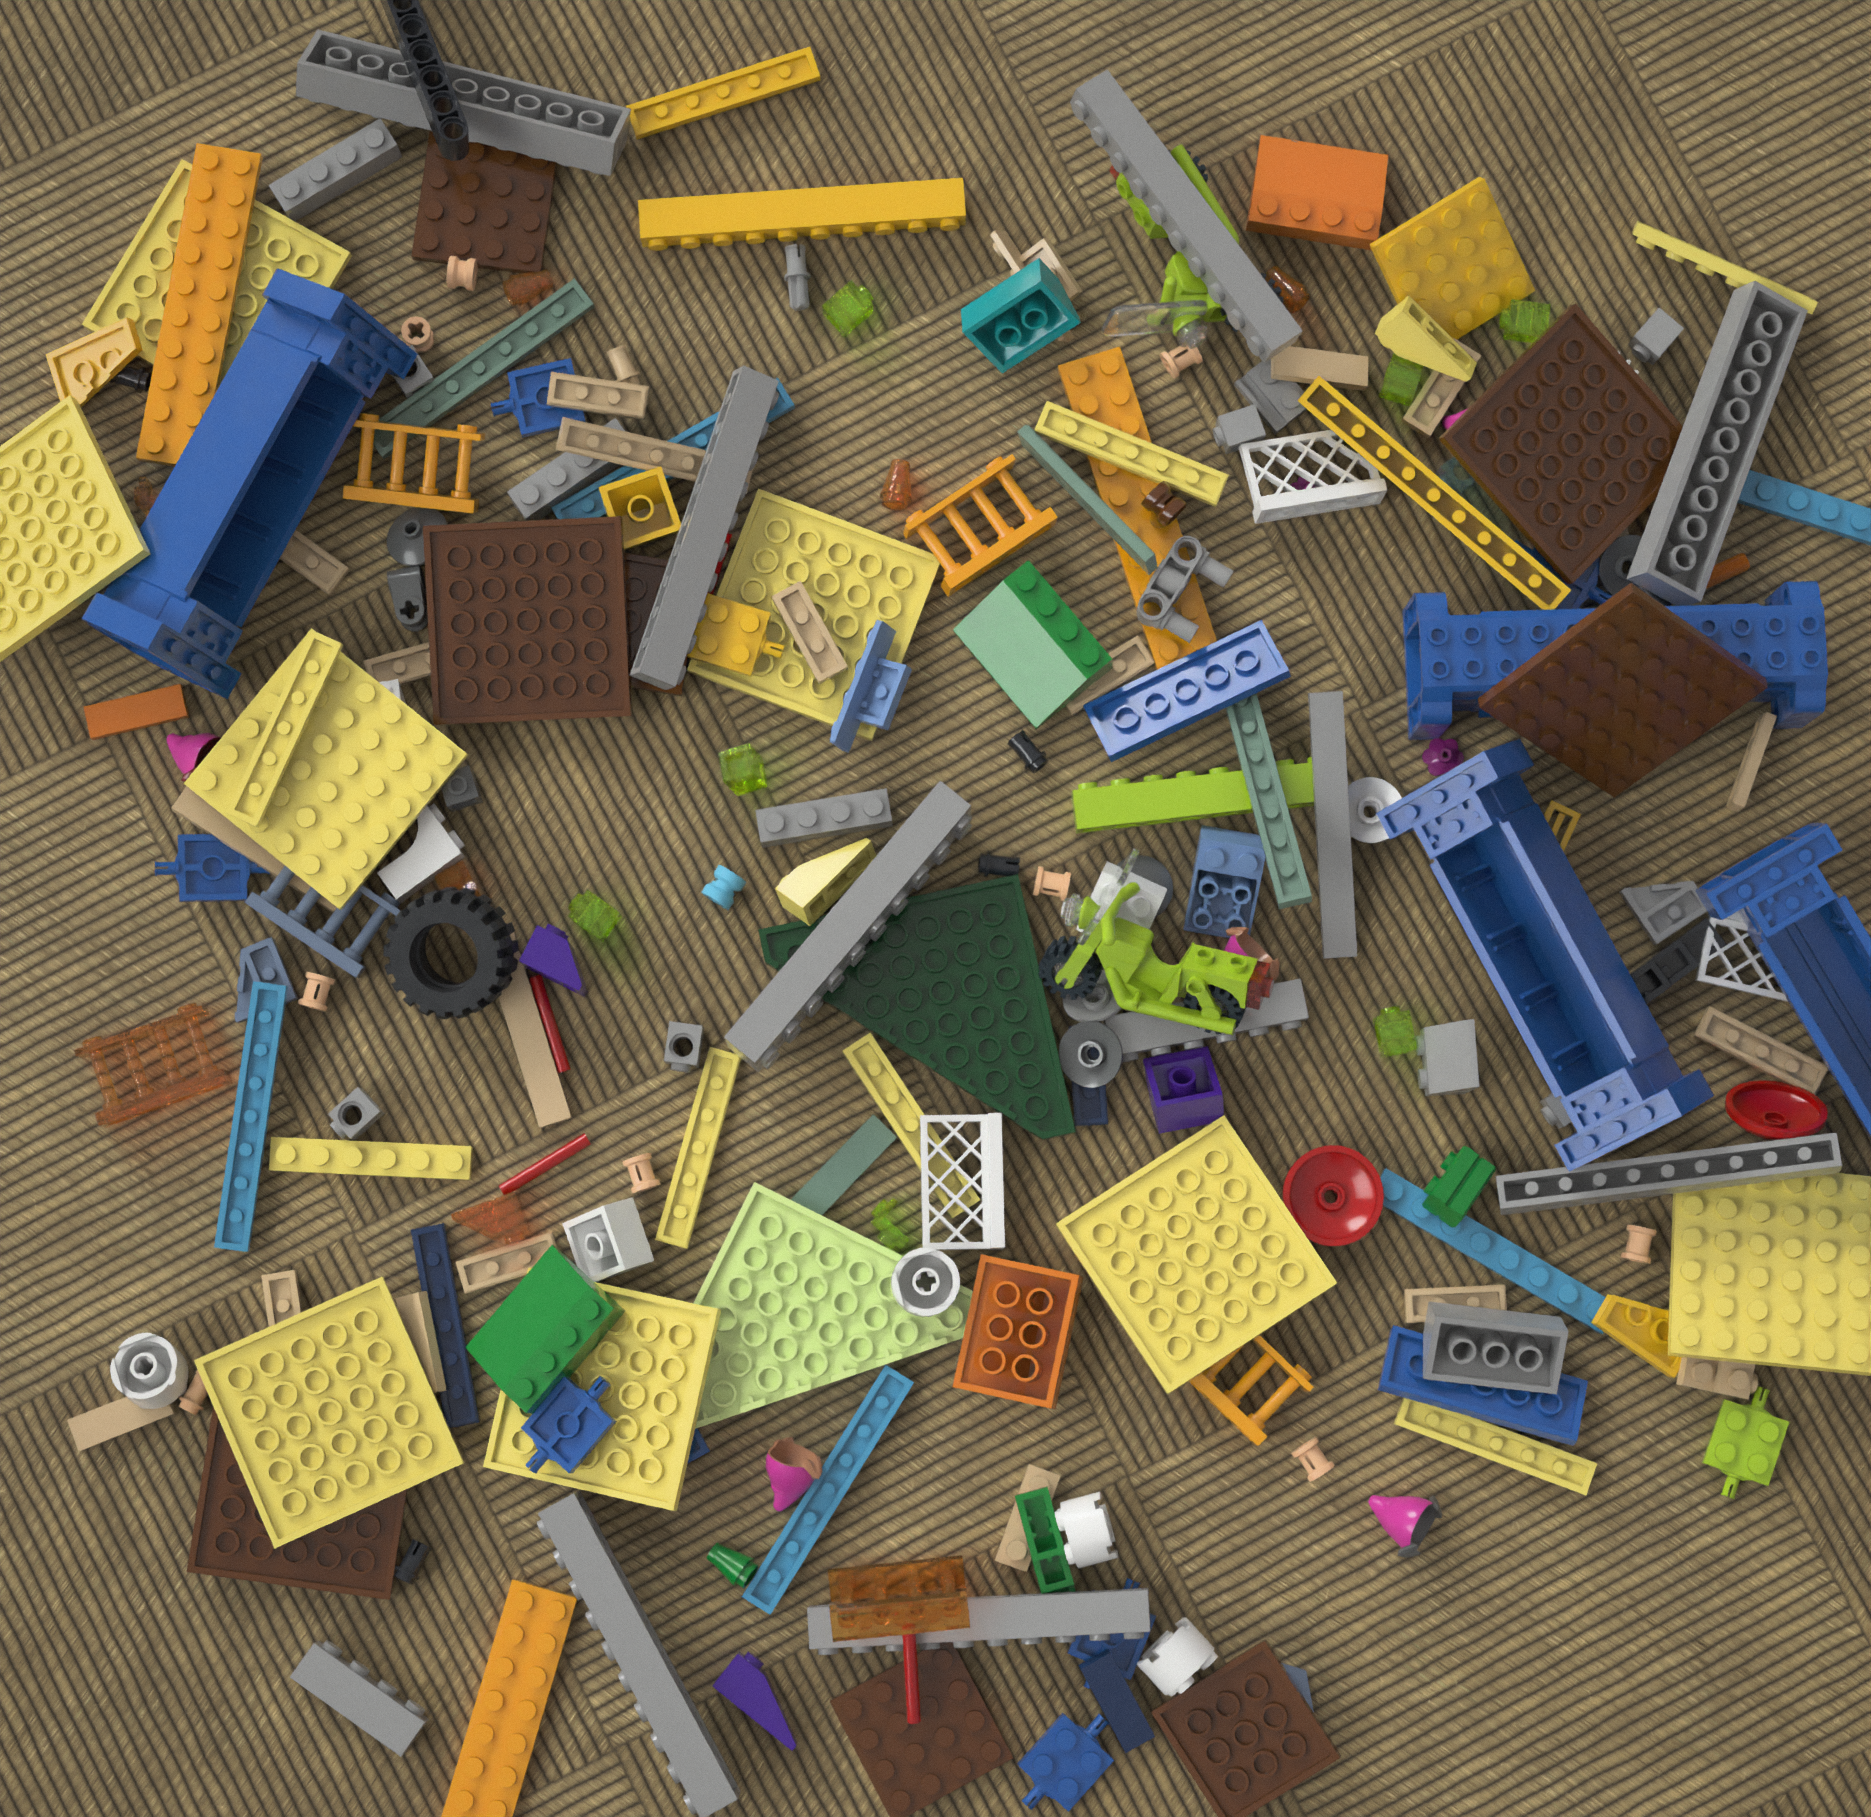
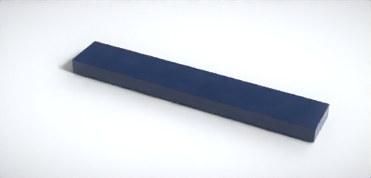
[411,1223,481,1428]

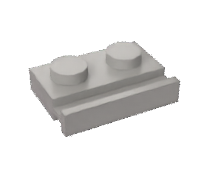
[1234,359,1307,435]

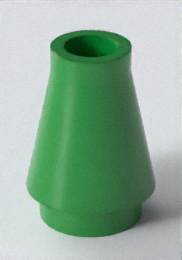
[706,1542,759,1589]

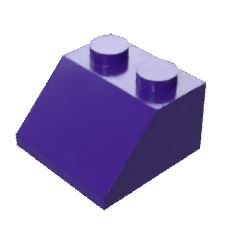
[519,924,588,997]
[1143,1046,1224,1134]

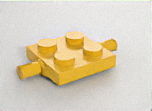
[688,593,785,677]

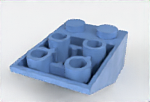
[1183,825,1265,938]

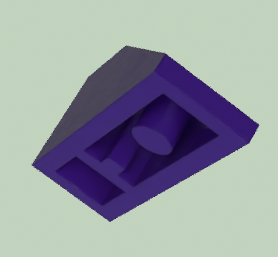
[713,1651,797,1751]

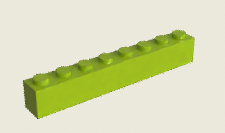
[1071,757,1314,834]

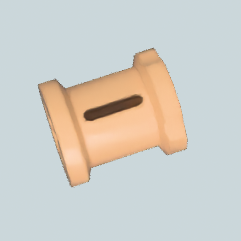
[401,316,434,353]
[1160,337,1203,379]
[1033,866,1071,901]
[297,972,336,1012]
[622,1153,661,1194]
[1620,1225,1657,1264]
[1291,1437,1335,1482]

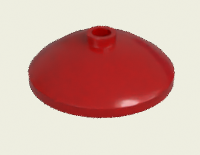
[1725,1080,1828,1141]
[1282,1145,1384,1246]

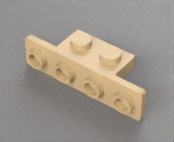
[990,230,1083,342]

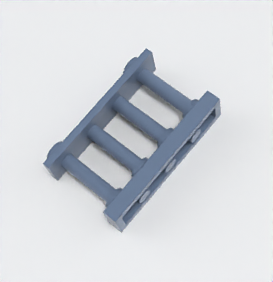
[244,866,401,979]

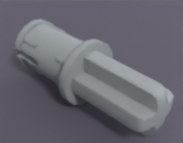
[784,244,810,311]

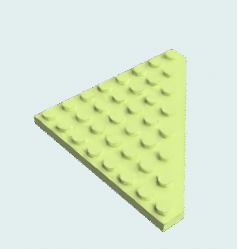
[694,1182,973,1429]

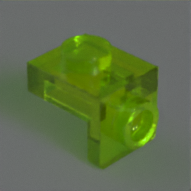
[870,1198,910,1250]

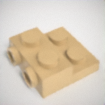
[1676,1357,1758,1400]

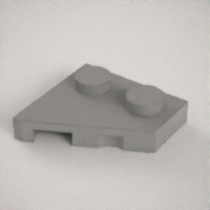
[1619,881,1707,945]

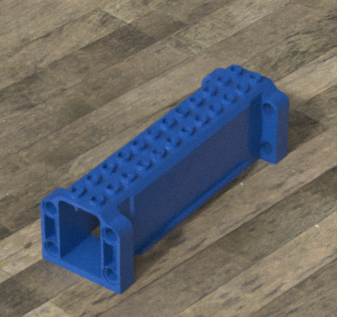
[82,269,418,699]
[1402,581,1828,740]
[1376,739,1714,1172]
[1695,823,1871,1140]

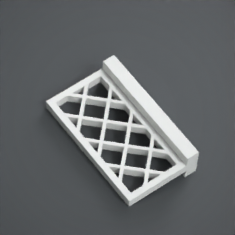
[1239,430,1387,524]
[1695,911,1788,1002]
[920,1113,1005,1250]

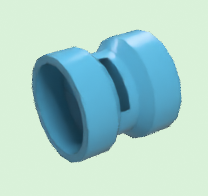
[701,865,747,910]

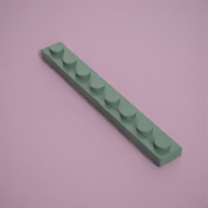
[373,278,595,459]
[1225,693,1312,909]

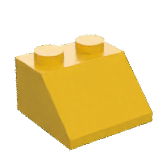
[598,466,681,551]

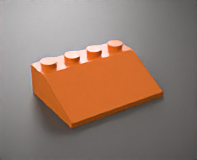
[1245,135,1388,250]
[953,1254,1084,1409]

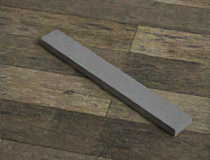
[1308,691,1357,959]

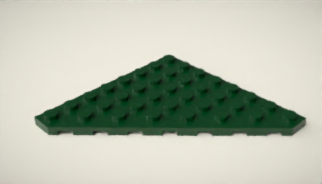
[758,874,1076,1141]

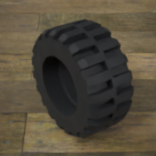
[383,887,519,1019]

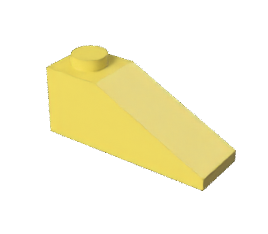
[1375,296,1477,382]
[775,838,876,926]

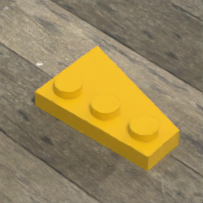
[46,318,143,408]
[1591,1294,1682,1378]

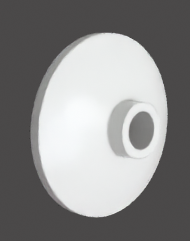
[1348,777,1401,843]

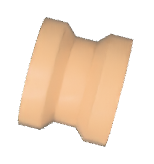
[446,256,478,291]

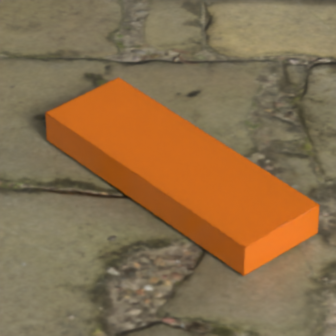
[84,684,189,740]

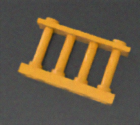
[343,413,486,514]
[903,454,1058,597]
[1189,1335,1314,1446]

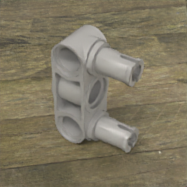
[1136,536,1234,643]

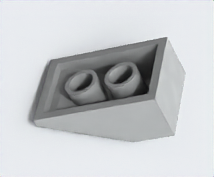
[1415,1019,1479,1096]

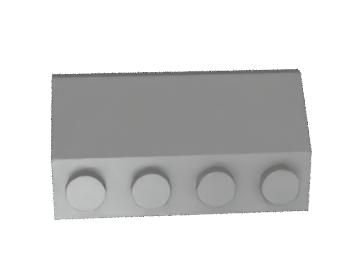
[1423,1301,1569,1395]

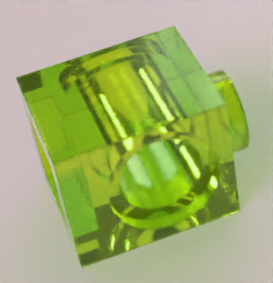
[822,280,874,338]
[1499,299,1551,343]
[1378,352,1423,407]
[718,743,768,796]
[568,889,622,943]
[1373,1006,1417,1058]

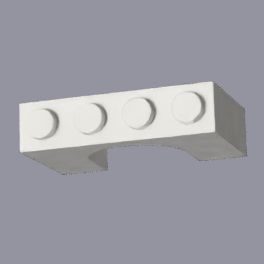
[377,804,465,903]

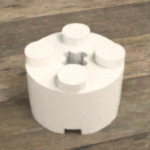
[891,1247,960,1317]
[110,1333,188,1409]
[1055,1491,1118,1569]
[1137,1617,1218,1697]

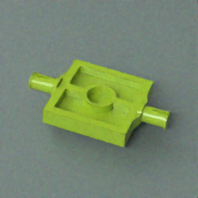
[1702,1386,1789,1499]

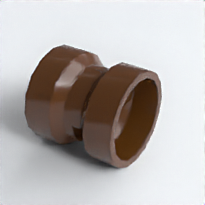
[1141,481,1187,527]

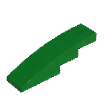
[1014,1486,1076,1594]

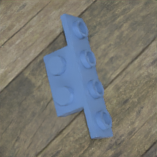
[830,620,912,753]

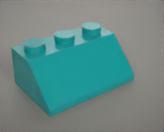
[961,258,1081,373]

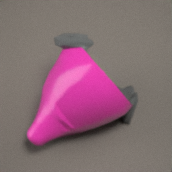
[1368,1495,1442,1558]

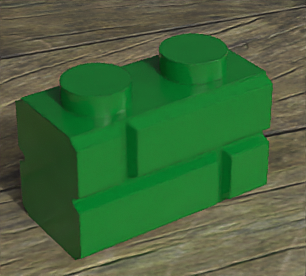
[1422,1146,1496,1228]

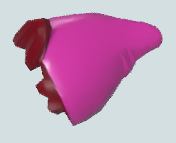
[166,733,221,782]

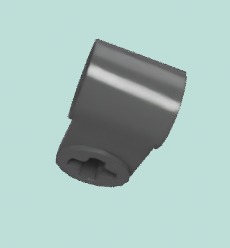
[387,566,428,632]

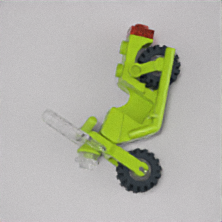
[1102,144,1283,349]
[1038,848,1274,1035]

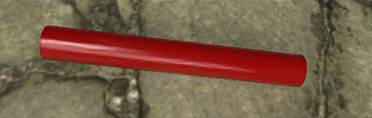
[529,975,571,1074]
[498,1133,591,1197]
[902,1621,921,1724]

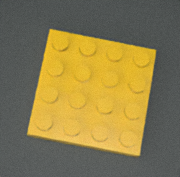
[1369,177,1535,340]

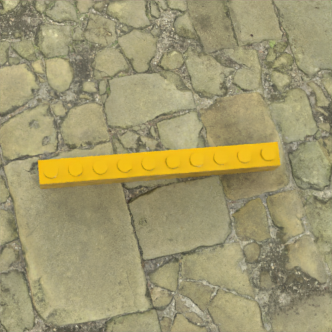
[638,178,966,251]
[1297,376,1571,610]

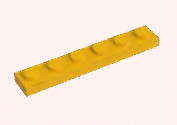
[626,47,821,140]

